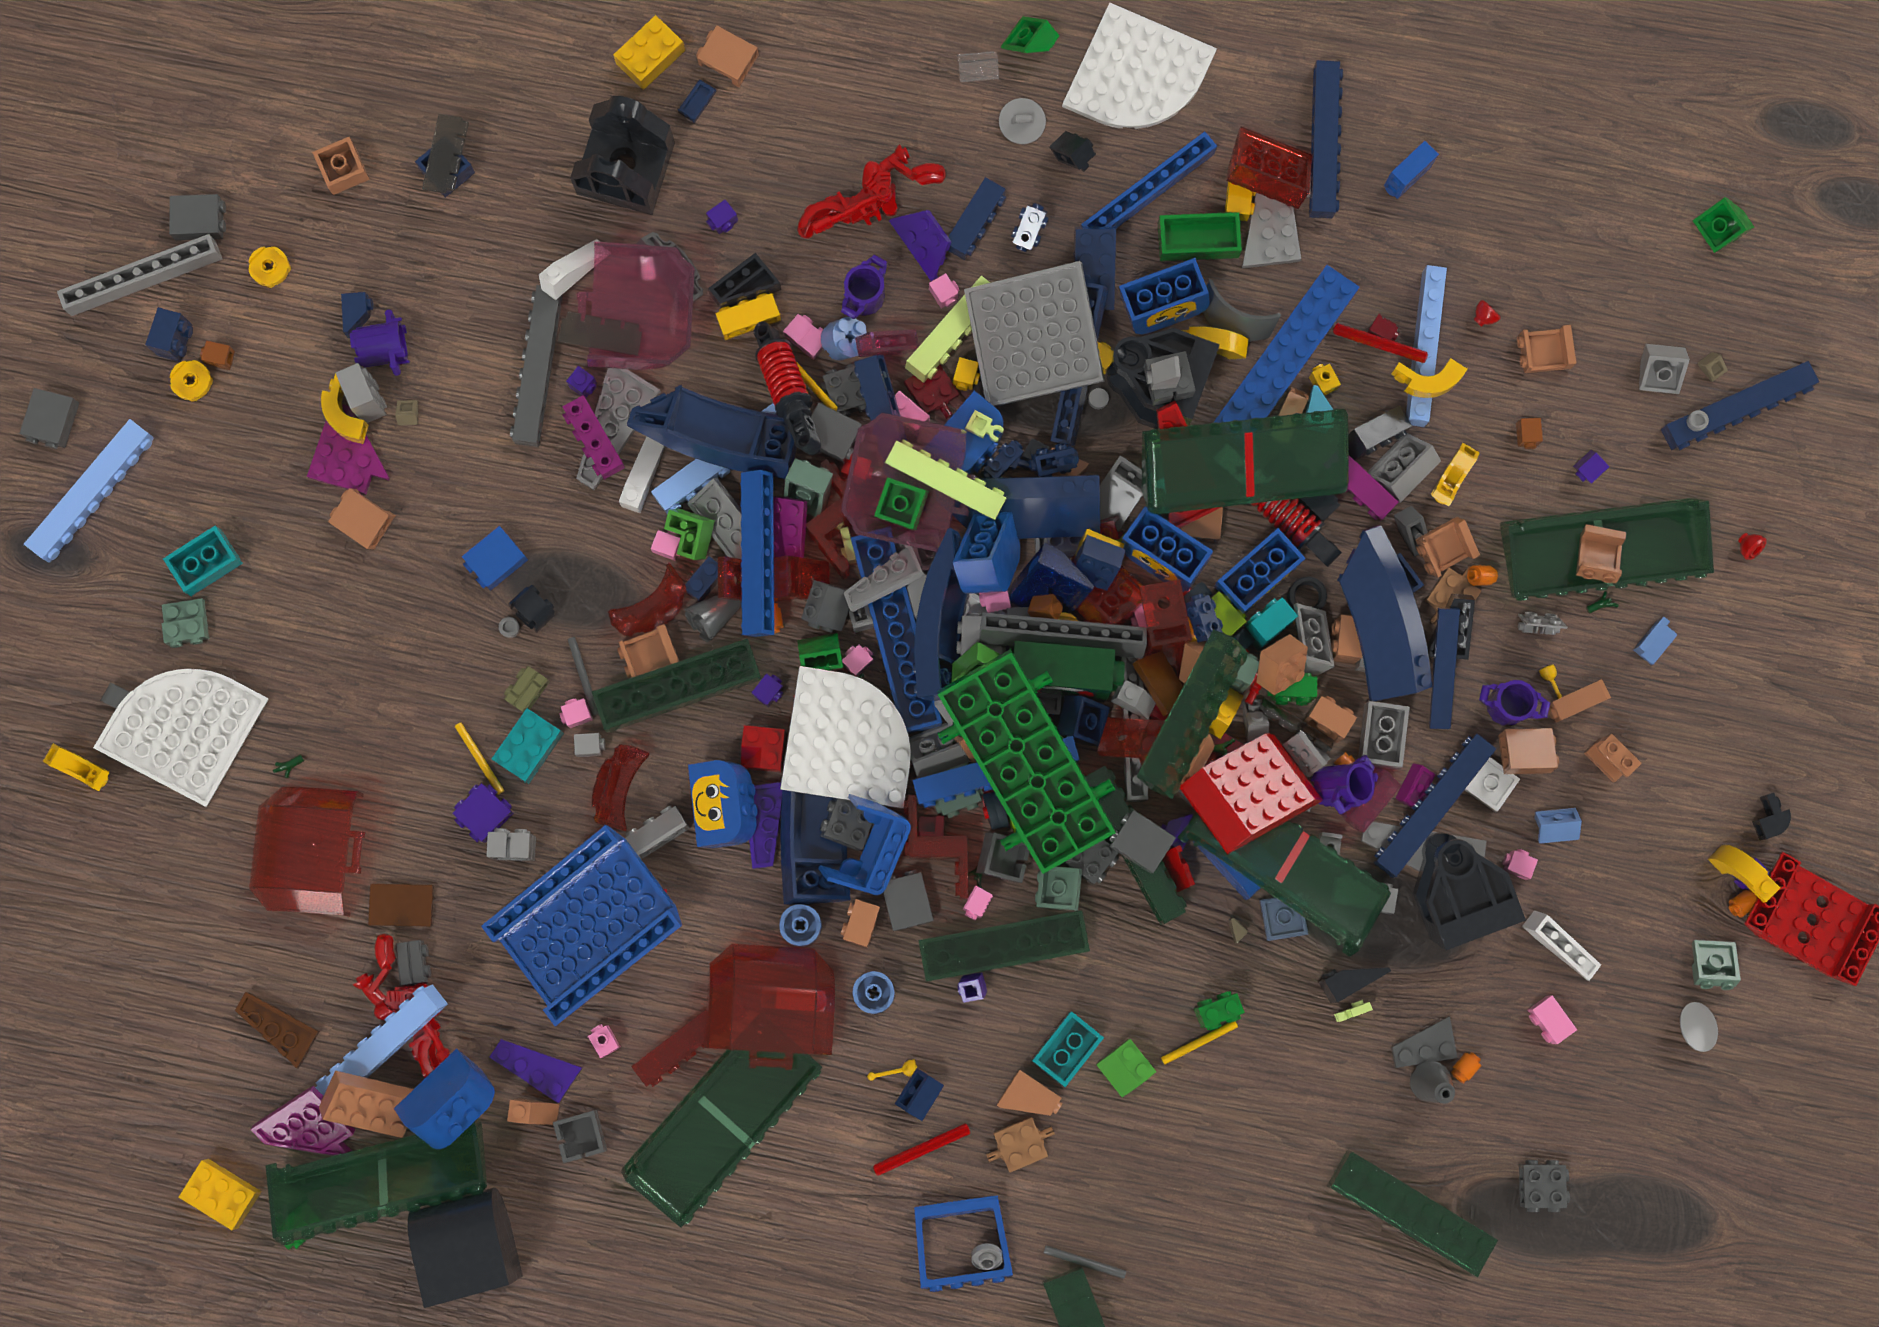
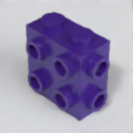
[452,783,514,843]

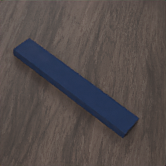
[1429,608,1460,729]

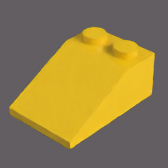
[1185,684,1244,739]

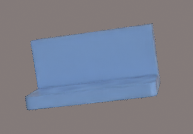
[1633,617,1677,665]
[1535,808,1582,843]

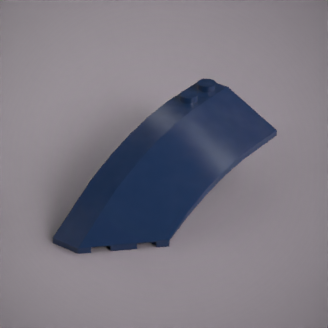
[627,385,797,479]
[936,475,1100,539]
[1337,525,1433,701]
[913,528,969,701]
[780,790,851,905]

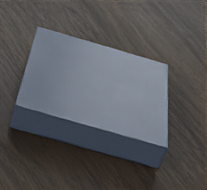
[1259,894,1308,941]

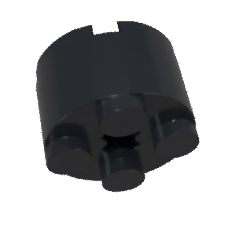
[508,585,555,633]

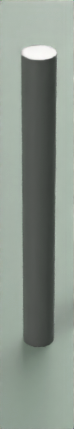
[567,637,600,716]
[1043,1245,1126,1279]

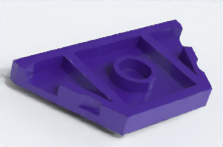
[889,210,951,282]

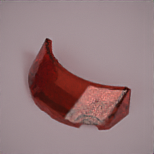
[608,562,686,636]
[592,744,650,832]

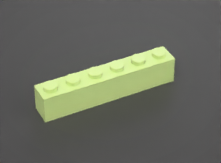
[905,276,990,383]
[885,440,1006,520]

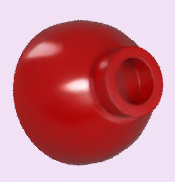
[1473,300,1501,327]
[1738,533,1767,560]

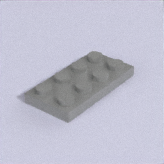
[687,478,742,566]

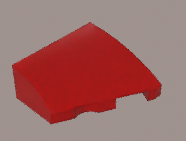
[1162,845,1195,892]

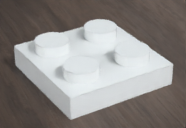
[1465,758,1520,813]

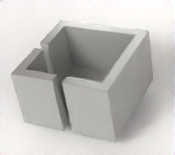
[487,828,536,861]

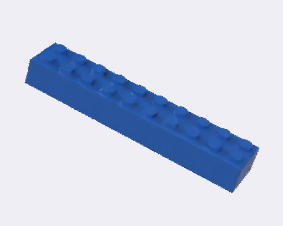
[1211,265,1359,450]
[851,528,942,734]

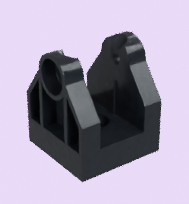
[570,96,675,215]
[1107,328,1220,430]
[1413,832,1526,950]

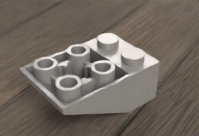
[1100,456,1154,531]

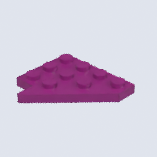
[307,404,389,495]
[773,496,807,582]
[250,1086,356,1158]

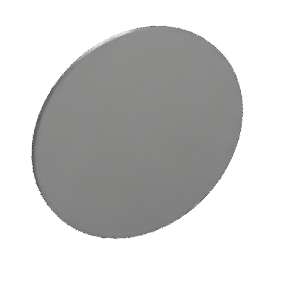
[999,98,1046,144]
[1680,1002,1718,1052]

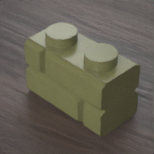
[504,666,550,713]

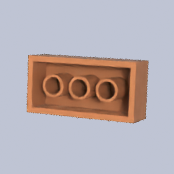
[319,1070,413,1138]

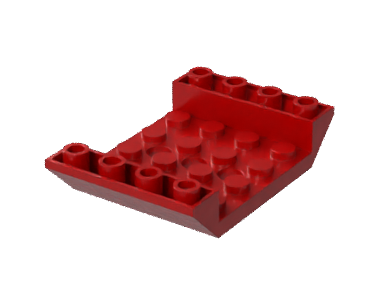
[1744,852,1879,986]

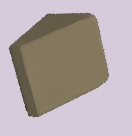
[1698,352,1728,382]
[395,400,418,425]
[1228,918,1248,944]

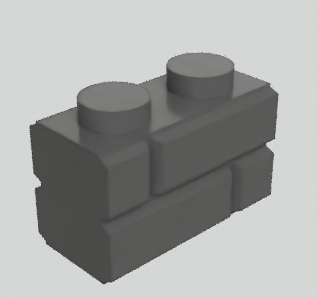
[396,940,431,986]

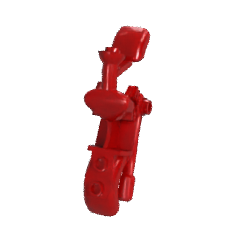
[797,144,946,239]
[353,934,450,1078]

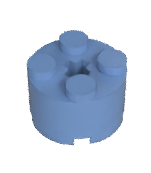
[821,317,868,361]
[779,904,822,947]
[853,971,895,1014]

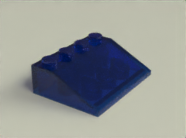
[1009,543,1094,614]

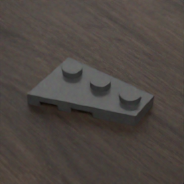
[1391,1016,1458,1068]

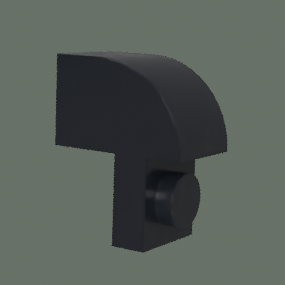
[1752,793,1791,841]

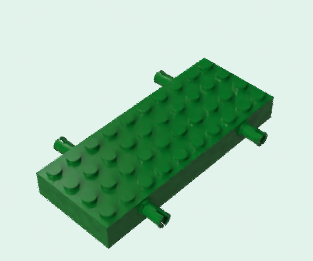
[937,649,1116,874]

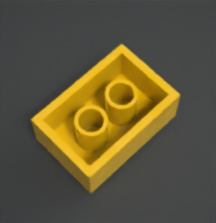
[613,15,685,90]
[179,1159,262,1230]

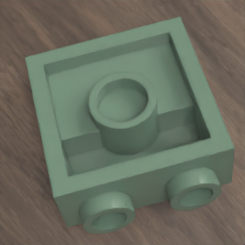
[162,598,209,648]
[1035,867,1082,911]
[1692,940,1741,990]

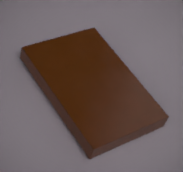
[1132,651,1193,716]
[368,884,434,927]

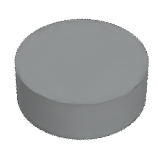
[1088,388,1109,409]
[1687,410,1709,432]
[499,617,520,638]

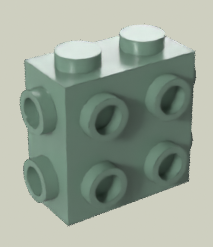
[935,762,983,819]

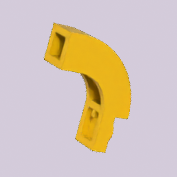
[1181,327,1249,359]
[1391,358,1467,398]
[321,373,369,444]
[1431,442,1480,506]
[43,743,109,791]
[1708,845,1780,903]

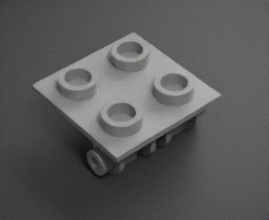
[1518,612,1568,635]

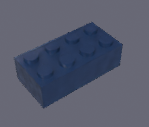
[1074,227,1116,310]

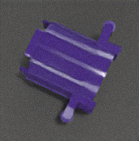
[841,255,888,319]
[350,309,410,376]
[1479,680,1550,726]
[1311,755,1378,814]

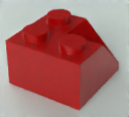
[741,725,786,773]

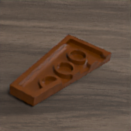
[235,992,320,1069]

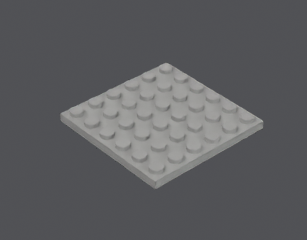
[964,261,1105,407]

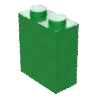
[797,633,843,670]

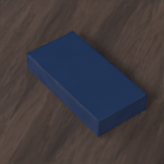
[678,79,716,123]

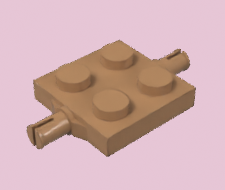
[1424,566,1481,626]
[986,1117,1055,1173]

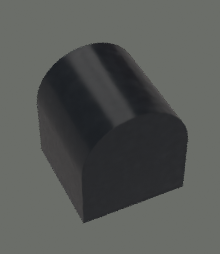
[408,1188,523,1308]

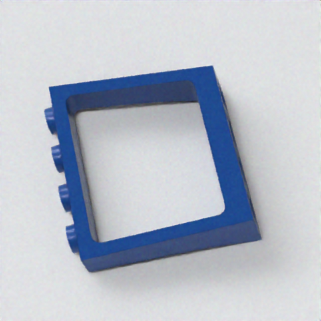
[914,1195,1013,1292]

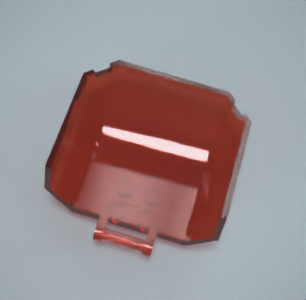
[249,787,366,917]
[703,944,835,1070]

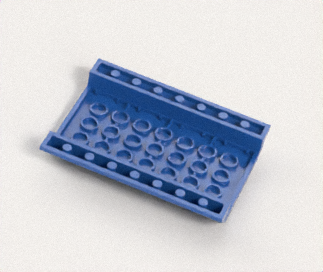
[481,825,682,1026]

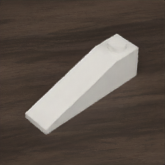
[539,239,611,300]
[619,437,665,513]
[1522,910,1601,981]

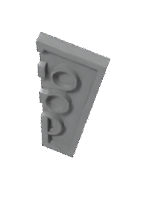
[844,541,925,612]

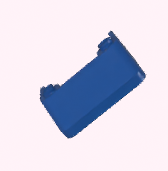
[818,794,911,895]

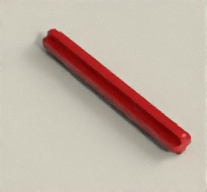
[1333,323,1428,363]
[873,1124,971,1176]

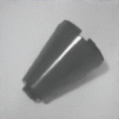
[685,590,742,642]
[1410,1061,1455,1104]

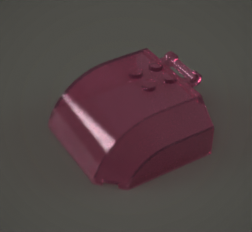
[574,242,695,370]
[841,413,977,552]

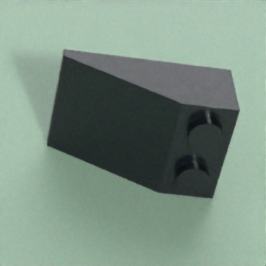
[1318,968,1391,1003]

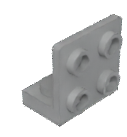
[1283,727,1330,777]

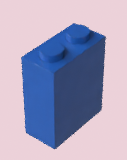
[1384,141,1439,199]
[462,526,528,591]

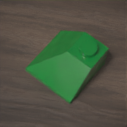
[1001,16,1059,53]
[1693,197,1754,253]

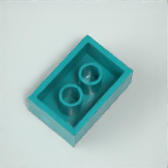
[163,526,243,596]
[1244,597,1298,651]
[492,708,564,784]
[1031,1011,1104,1087]

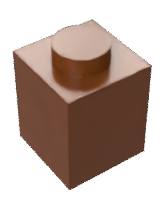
[200,340,235,370]
[1516,418,1543,449]
[1027,594,1063,619]

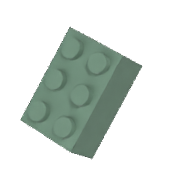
[784,458,833,520]

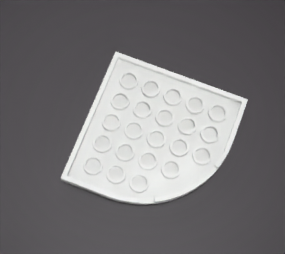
[1062,3,1217,129]
[780,666,911,808]
[93,669,269,807]

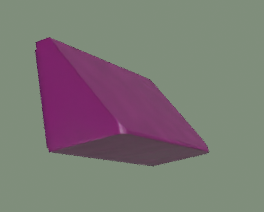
[1395,763,1436,808]

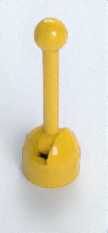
[1539,664,1562,699]
[867,1059,917,1081]

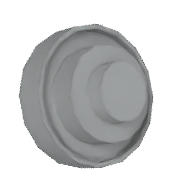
[971,1243,1002,1270]

